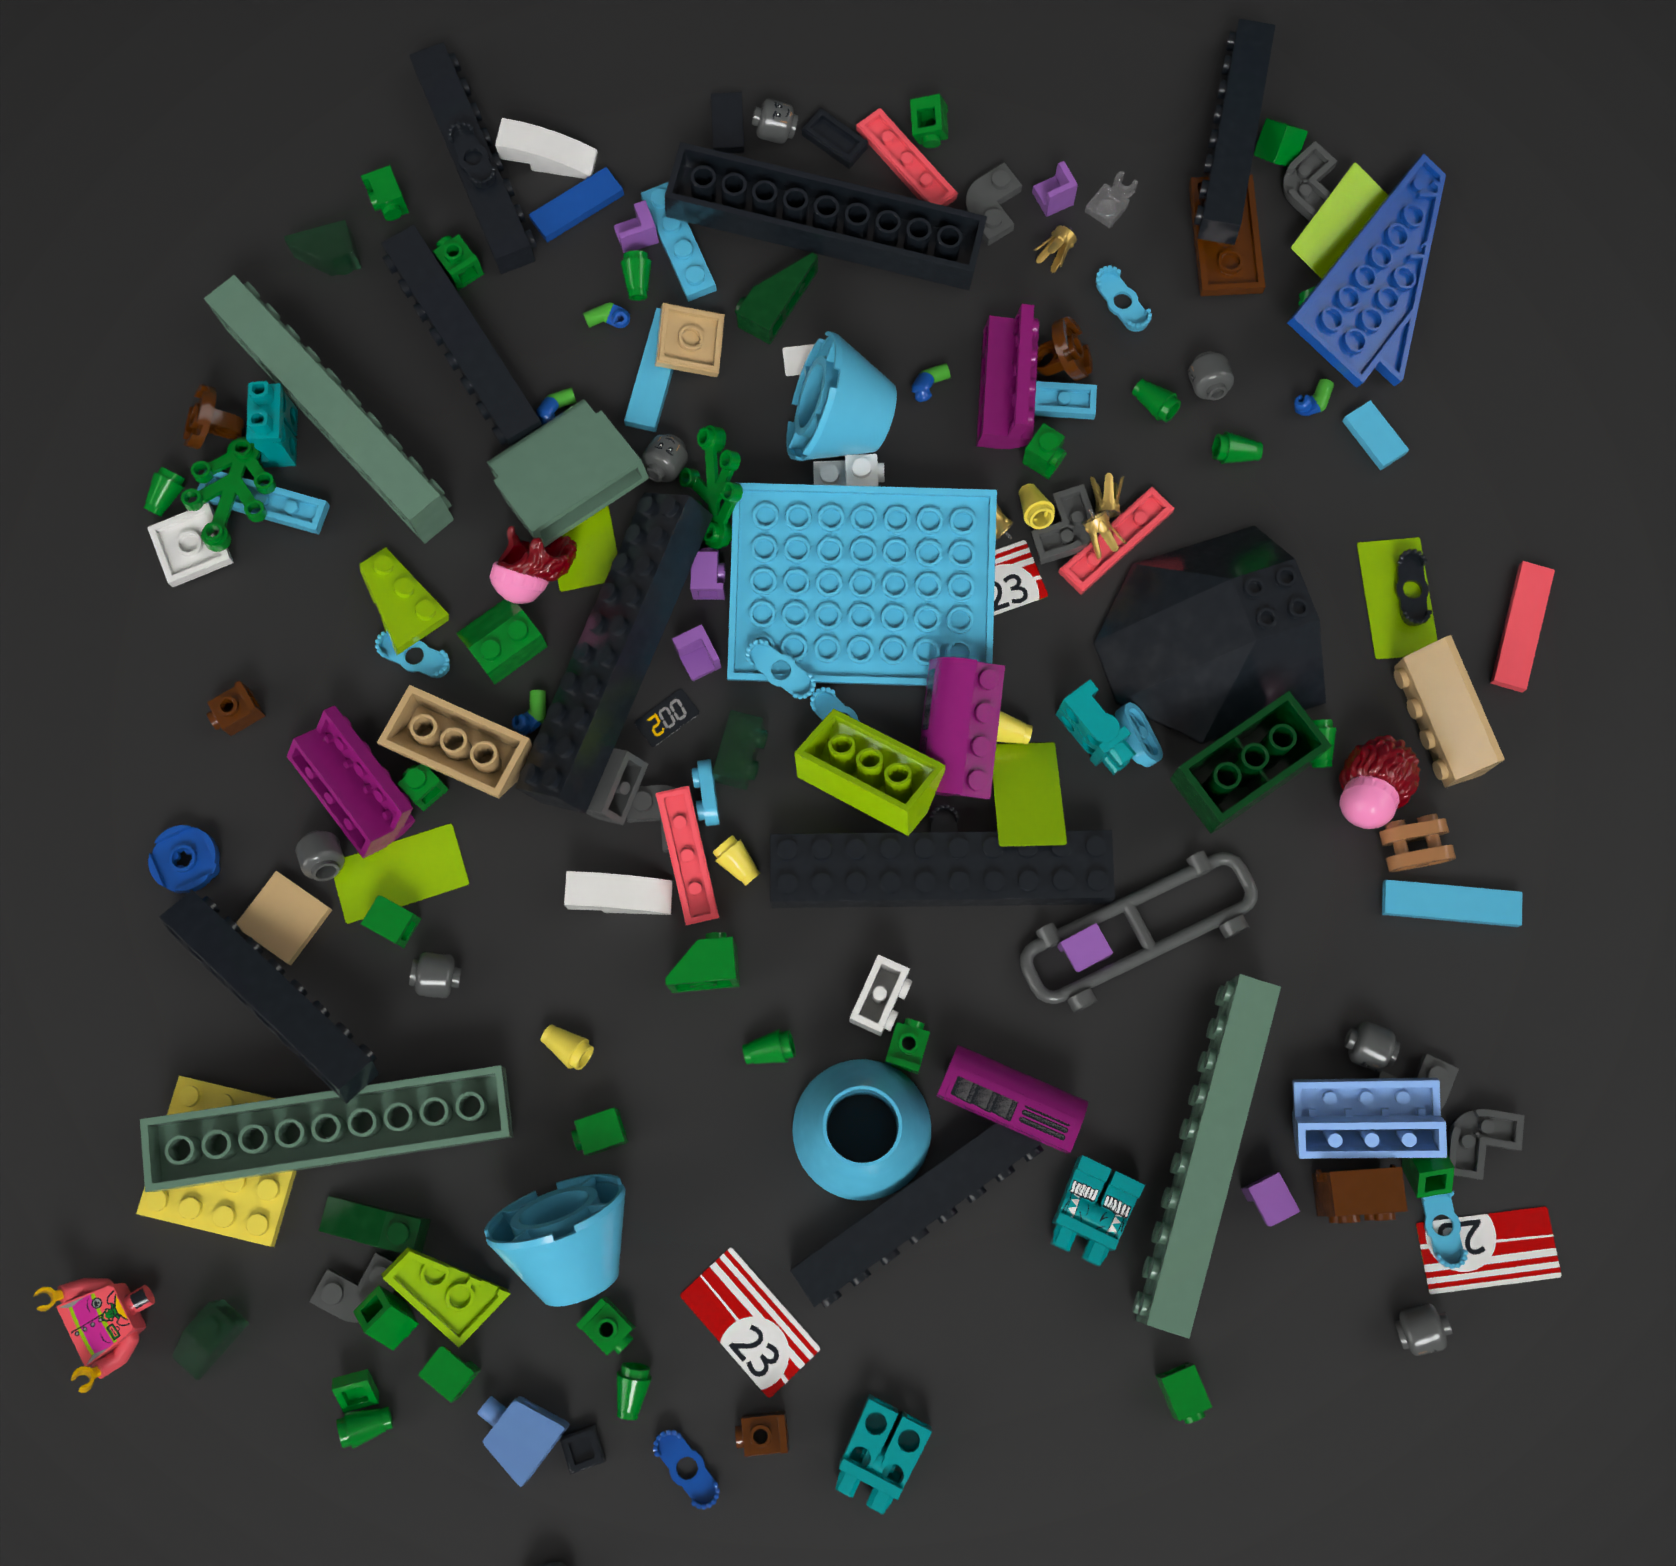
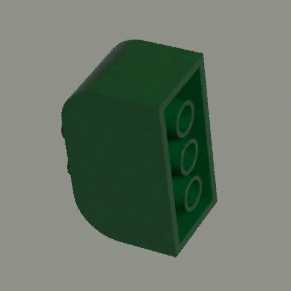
[1170,691,1332,834]

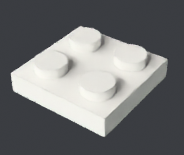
[147,503,234,587]

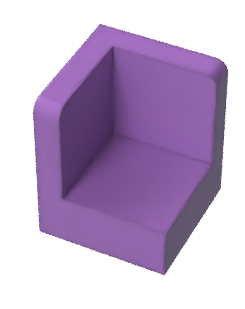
[1032,161,1078,217]
[614,200,659,253]
[672,624,721,681]
[1057,923,1113,972]
[1241,1172,1300,1226]

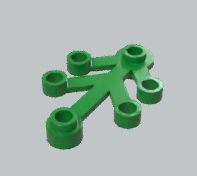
[679,425,743,550]
[181,437,276,552]

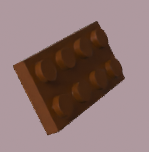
[1189,174,1265,296]

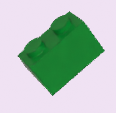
[456,599,548,684]
[665,932,740,993]

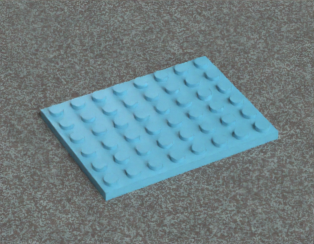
[727,483,997,686]

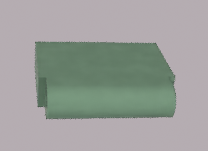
[487,399,649,547]

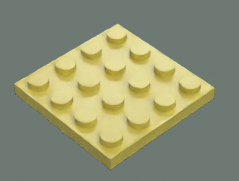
[136,1076,297,1247]

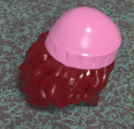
[490,526,577,604]
[1339,734,1420,829]

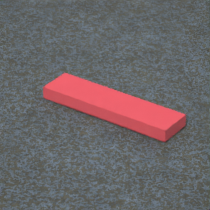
[856,108,958,206]
[1058,487,1175,595]
[1490,561,1555,693]
[656,786,719,925]

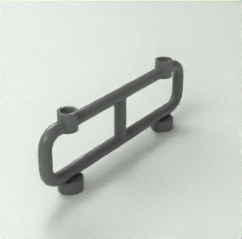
[1020,850,1258,1013]

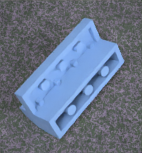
[1292,1078,1447,1159]

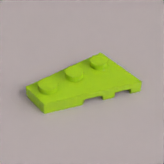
[360,547,449,655]
[381,1247,511,1348]

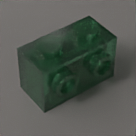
[713,710,769,790]

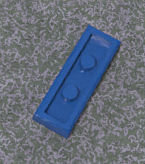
[529,167,624,243]

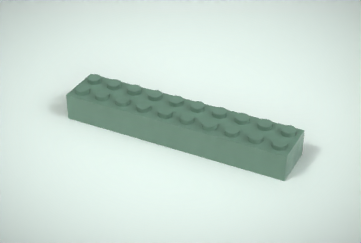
[204,275,454,544]
[1133,974,1281,1339]
[140,1065,514,1192]

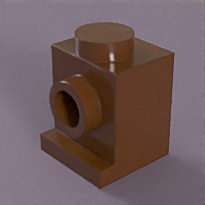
[206,680,266,736]
[735,1411,789,1457]

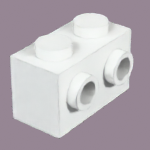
[849,955,913,1036]

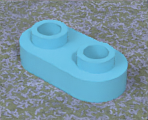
[1115,702,1163,767]
[692,759,720,826]

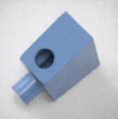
[477,1396,570,1487]

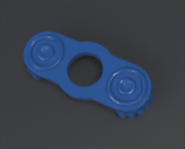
[653,1429,720,1510]

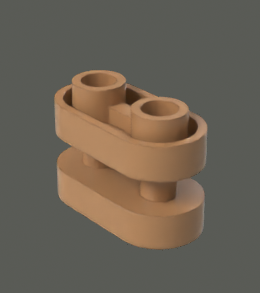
[1379,814,1456,872]

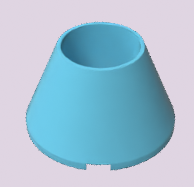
[786,331,897,461]
[792,1059,931,1201]
[484,1174,626,1307]

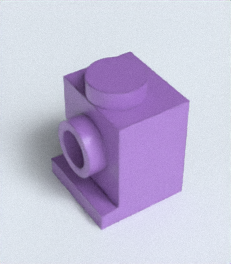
[690,548,726,600]

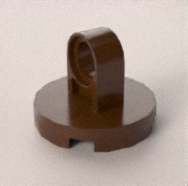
[1037,316,1093,381]
[183,384,245,450]

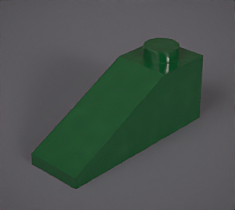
[735,253,818,345]
[319,1196,431,1253]

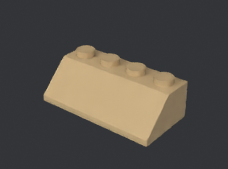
[1394,635,1505,788]
[377,685,533,799]

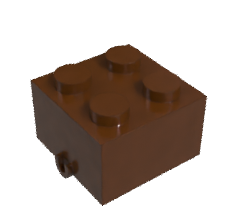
[1312,1164,1408,1223]

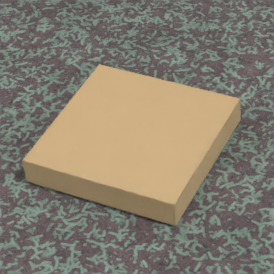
[655,303,725,377]
[236,871,332,965]

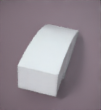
[495,118,598,179]
[564,871,673,915]

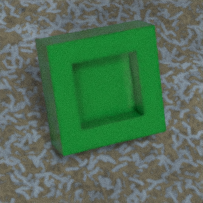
[332,1369,379,1413]

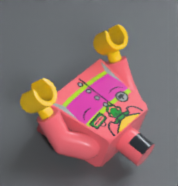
[33,1278,155,1393]

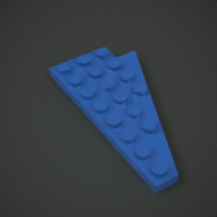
[1287,154,1446,388]

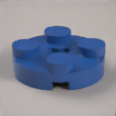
[148,825,221,893]

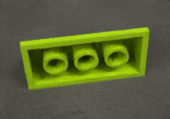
[794,708,946,836]

